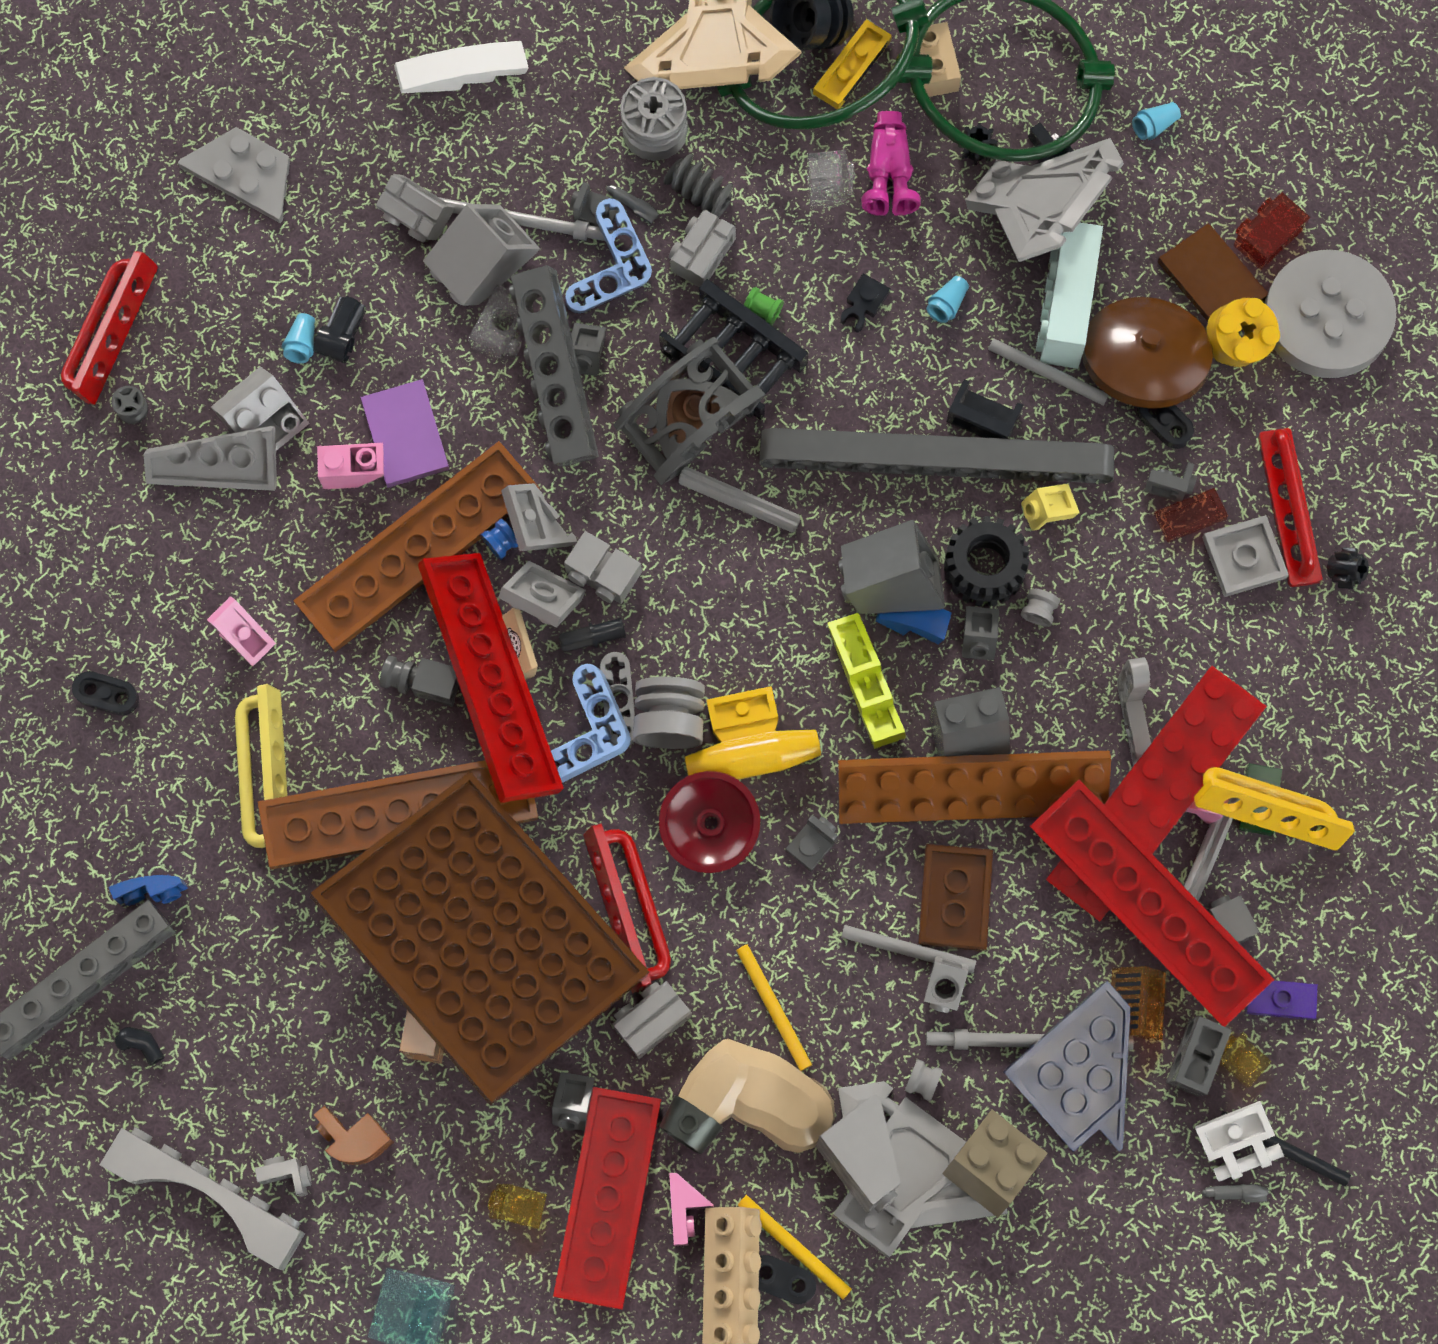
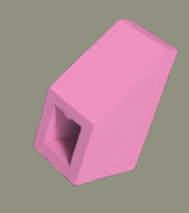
[317,443,384,489]

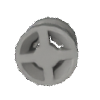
[1020,588,1060,627]
[904,1059,943,1101]

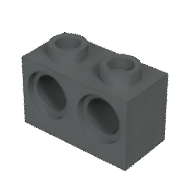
[1166,1016,1232,1097]

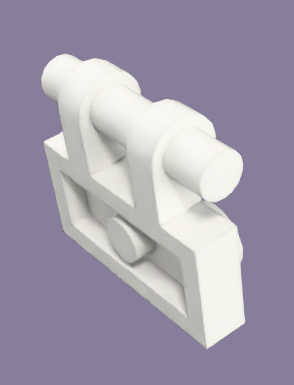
[1195,1101,1284,1182]

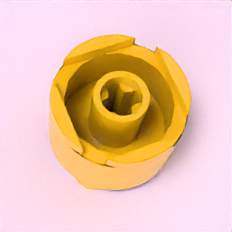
[1206,298,1280,367]

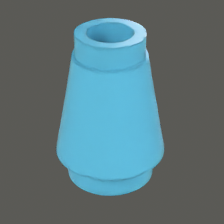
[1132,102,1181,140]
[926,276,969,323]
[282,313,315,363]

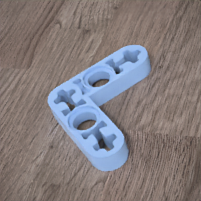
[565,198,652,313]
[551,664,631,783]

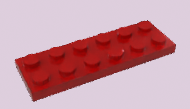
[553,1087,662,1310]

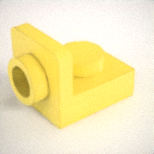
[1021,484,1080,531]

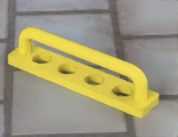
[235,684,287,848]

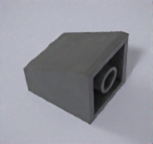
[839,520,945,614]
[929,687,1010,756]

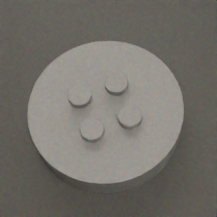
[1264,250,1396,378]

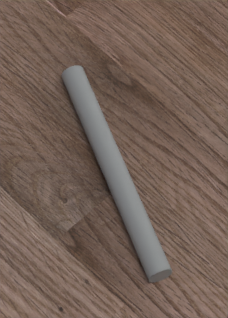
[988,338,1109,406]
[841,925,976,974]

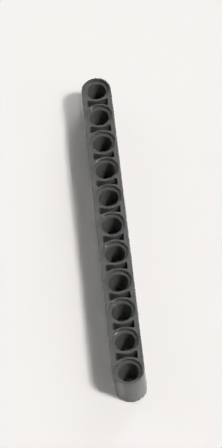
[759,428,1115,484]

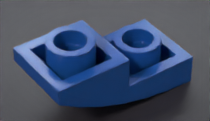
[876,609,952,644]
[109,875,188,906]

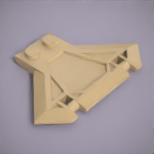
[624,0,802,89]

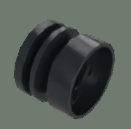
[770,0,854,51]

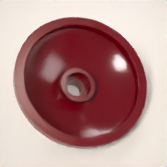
[659,771,761,873]

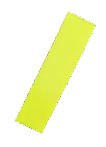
[827,613,906,749]

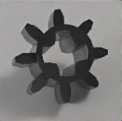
[957,123,998,165]
[1327,547,1369,589]

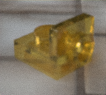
[1219,1032,1272,1088]
[488,1184,547,1229]

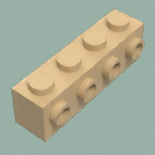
[702,1207,762,1344]

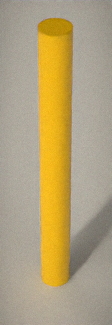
[736,944,812,1071]
[738,1195,852,1300]

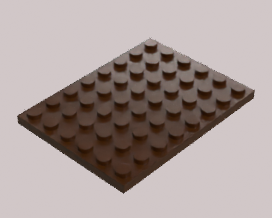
[310,771,649,1106]

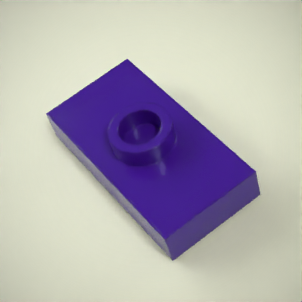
[1245,981,1318,1020]

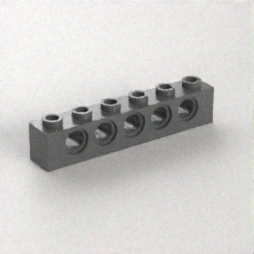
[509,265,599,467]
[0,900,176,1060]

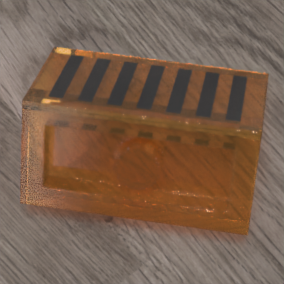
[1111,966,1166,1041]

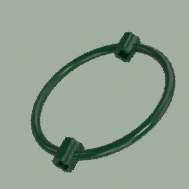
[717,0,930,130]
[896,0,1115,162]

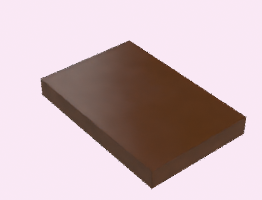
[1157,223,1268,322]
[918,844,993,951]

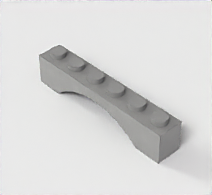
[99,1127,305,1271]

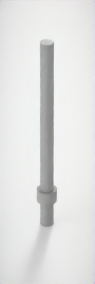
[439,197,614,241]
[926,1029,1134,1050]

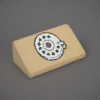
[502,608,538,680]

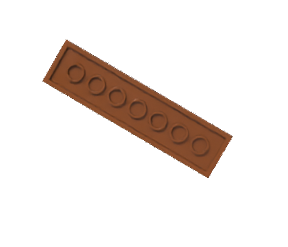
[293,441,540,653]
[838,750,1111,824]
[257,760,538,870]

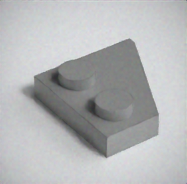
[501,483,577,551]

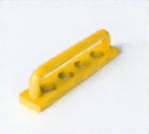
[1194,767,1355,850]

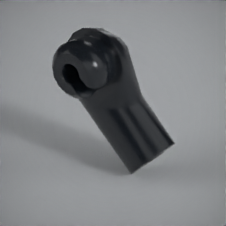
[115,1027,165,1066]

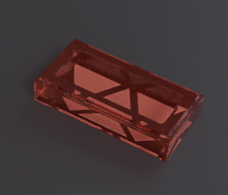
[1154,488,1228,543]

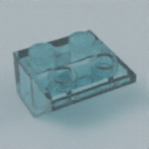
[367,1267,455,1344]

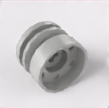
[620,77,688,161]
[633,676,705,749]

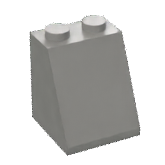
[423,204,540,306]
[815,1093,901,1213]

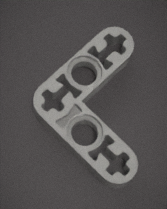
[1117,657,1151,766]

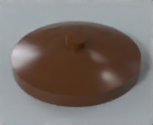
[1082,297,1213,408]

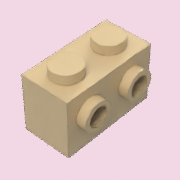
[920,22,961,97]

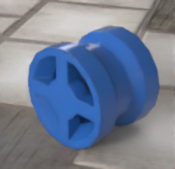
[480,519,518,560]

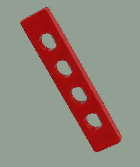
[61,251,158,405]
[1258,428,1322,587]
[583,824,671,993]

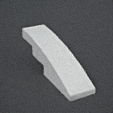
[394,41,529,93]

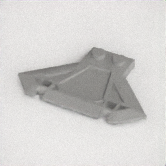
[965,138,1124,262]
[832,1081,1008,1259]

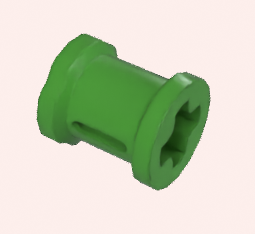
[744,287,784,325]

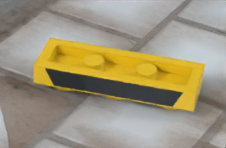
[813,19,892,109]

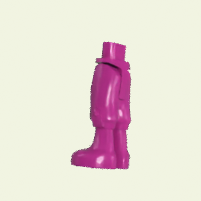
[861,111,921,216]

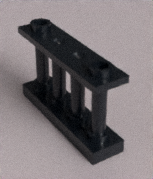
[659,279,808,421]

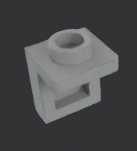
[255,1156,312,1197]

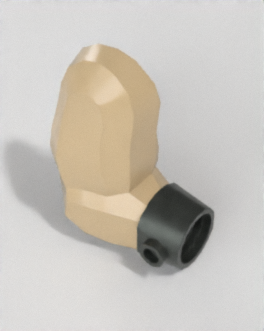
[659,1039,835,1155]

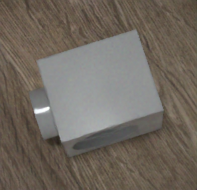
[924,956,969,1013]

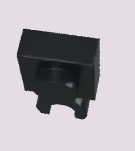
[840,273,891,333]

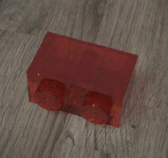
[1233,192,1310,270]

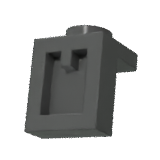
[570,182,620,227]
[571,323,606,376]
[1144,462,1197,503]
[962,606,999,660]
[785,815,838,872]
[552,1072,595,1131]

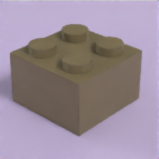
[942,1109,1048,1218]

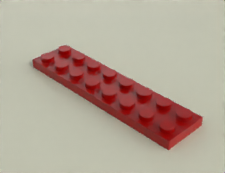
[418,553,564,803]
[1046,666,1267,922]
[1030,779,1274,1027]

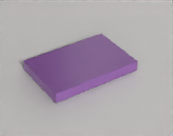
[361,379,450,488]

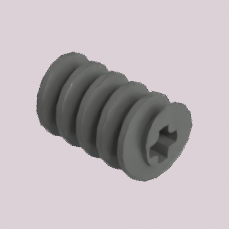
[663,153,734,218]

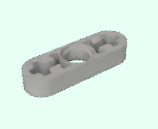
[600,652,635,746]

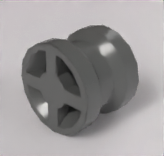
[111,386,148,424]
[379,655,416,694]

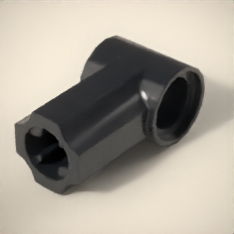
[313,296,367,363]

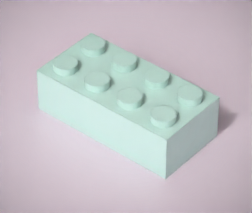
[1035,223,1103,369]

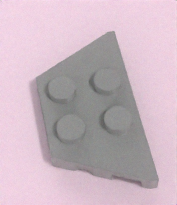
[178,127,290,224]

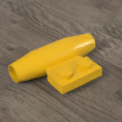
[684,686,821,780]

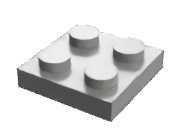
[1202,515,1289,597]
[498,561,586,628]

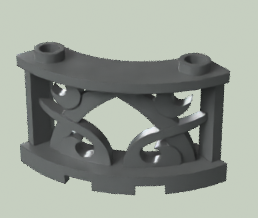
[613,336,765,485]

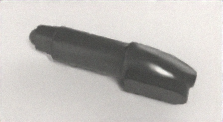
[606,185,659,224]
[1202,1184,1269,1203]

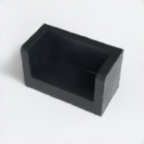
[946,379,1023,439]

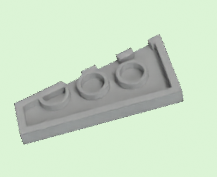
[144,425,277,491]

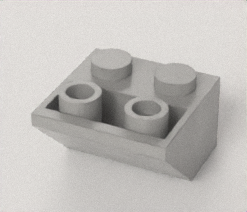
[211,366,310,451]

